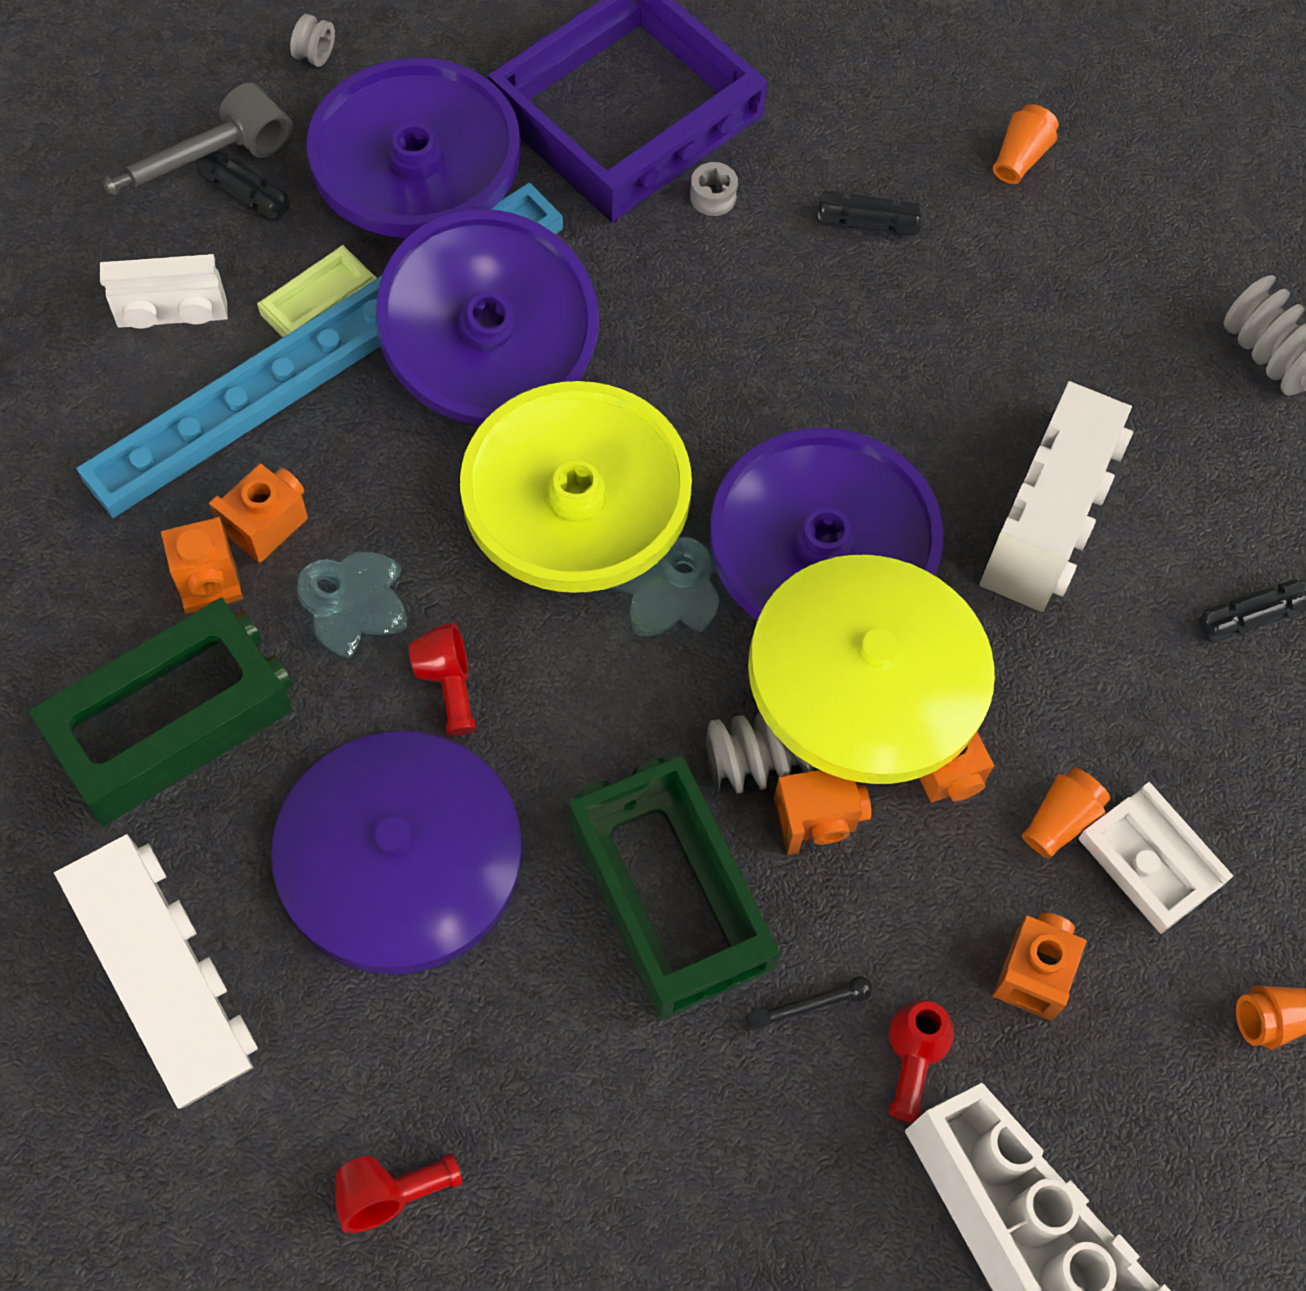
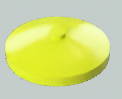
[460,381,692,593]
[748,555,995,784]

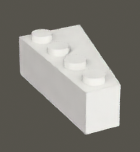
[979,381,1133,612]
[54,834,258,1109]
[905,1083,1171,1291]

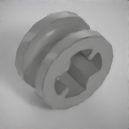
[290,14,335,67]
[690,162,738,216]

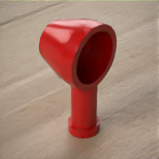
[409,622,477,736]
[888,1000,954,1123]
[335,1153,462,1233]

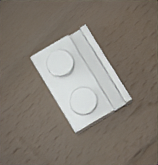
[100,254,228,329]
[1078,782,1233,934]

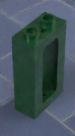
[28,597,293,827]
[569,755,780,1021]

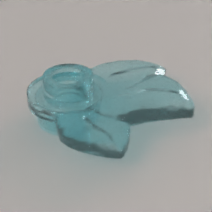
[615,537,719,636]
[296,552,407,658]

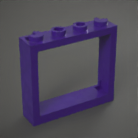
[488,0,768,223]

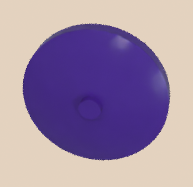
[306,58,521,238]
[376,209,599,425]
[710,428,944,621]
[271,731,522,974]

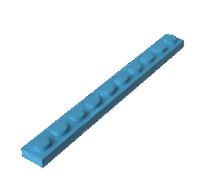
[76,182,563,519]

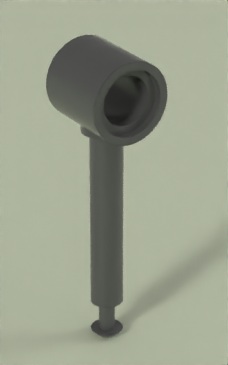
[103,83,293,196]

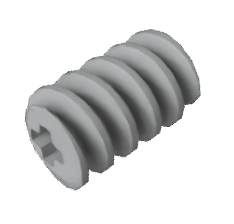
[1223,275,1306,396]
[706,712,816,795]

